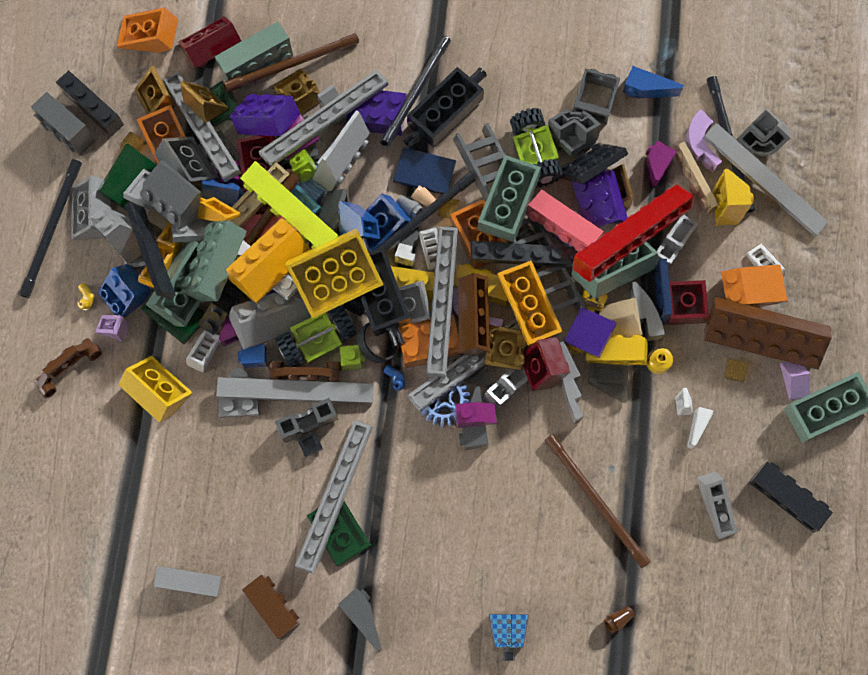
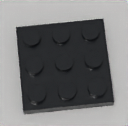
[561,143,628,184]

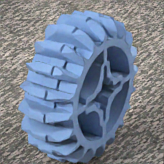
[421,378,470,427]

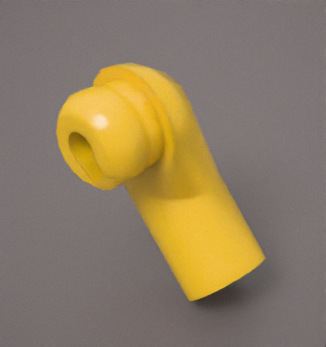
[78,283,94,310]

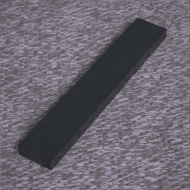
[125,202,176,300]

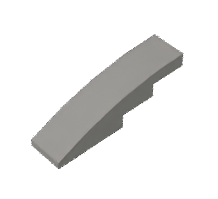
[560,341,583,423]

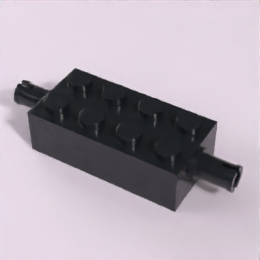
[403,67,487,149]
[360,237,412,348]

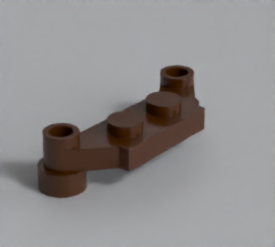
[34,338,102,399]
[268,361,341,382]

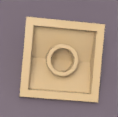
[599,298,642,338]

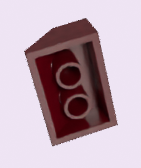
[178,17,242,68]
[236,135,281,192]

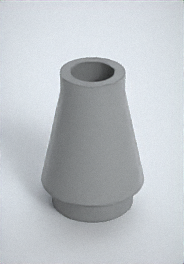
[396,195,424,219]

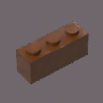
[242,574,300,640]

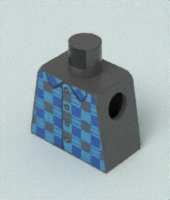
[489,614,529,661]

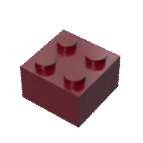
[666,280,709,325]
[523,337,571,391]

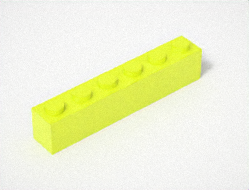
[240,161,339,249]

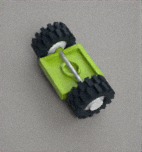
[510,108,562,188]
[275,305,358,367]

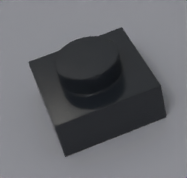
[297,431,323,458]

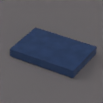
[393,147,456,195]
[653,258,672,325]

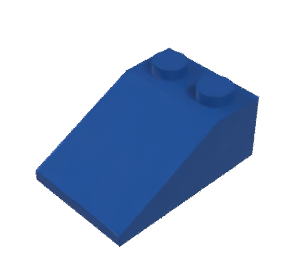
[366,193,411,251]

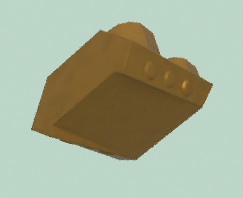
[273,68,320,115]
[484,325,527,370]

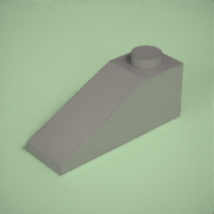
[697,471,738,539]

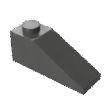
[459,386,489,450]
[338,588,382,652]

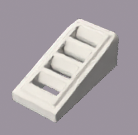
[418,228,438,271]
[746,244,786,277]
[186,330,220,373]
[675,388,693,416]
[687,407,714,449]

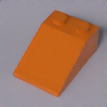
[116,7,178,53]
[136,105,186,164]
[721,264,788,308]

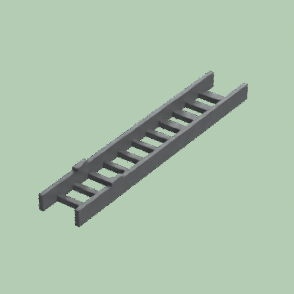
[453,123,588,327]

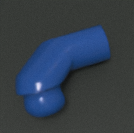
[384,364,406,391]

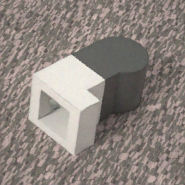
[395,229,419,267]

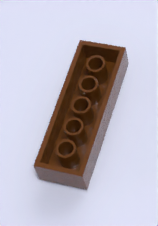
[704,297,832,370]

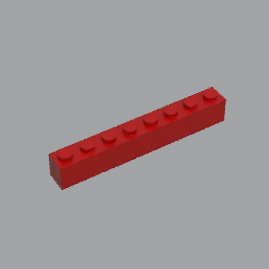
[573,184,694,282]

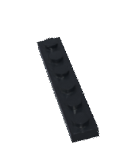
[470,241,578,268]

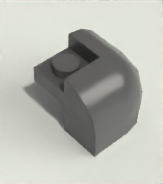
[548,109,601,156]
[737,109,792,156]

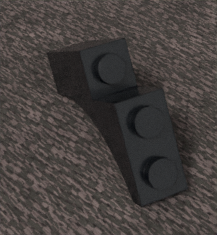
[198,278,243,335]

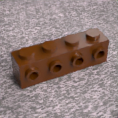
[458,273,490,356]

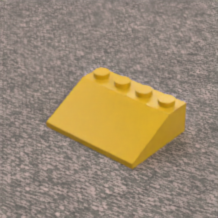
[286,228,384,319]

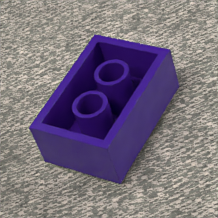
[346,90,406,136]
[230,94,300,136]
[572,169,628,234]

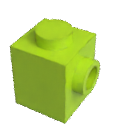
[289,149,317,183]
[340,345,365,371]

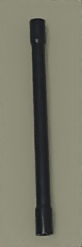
[380,36,451,148]
[706,76,755,213]
[18,159,82,299]
[374,172,475,252]

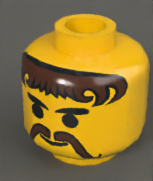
[581,289,608,312]
[647,347,673,374]

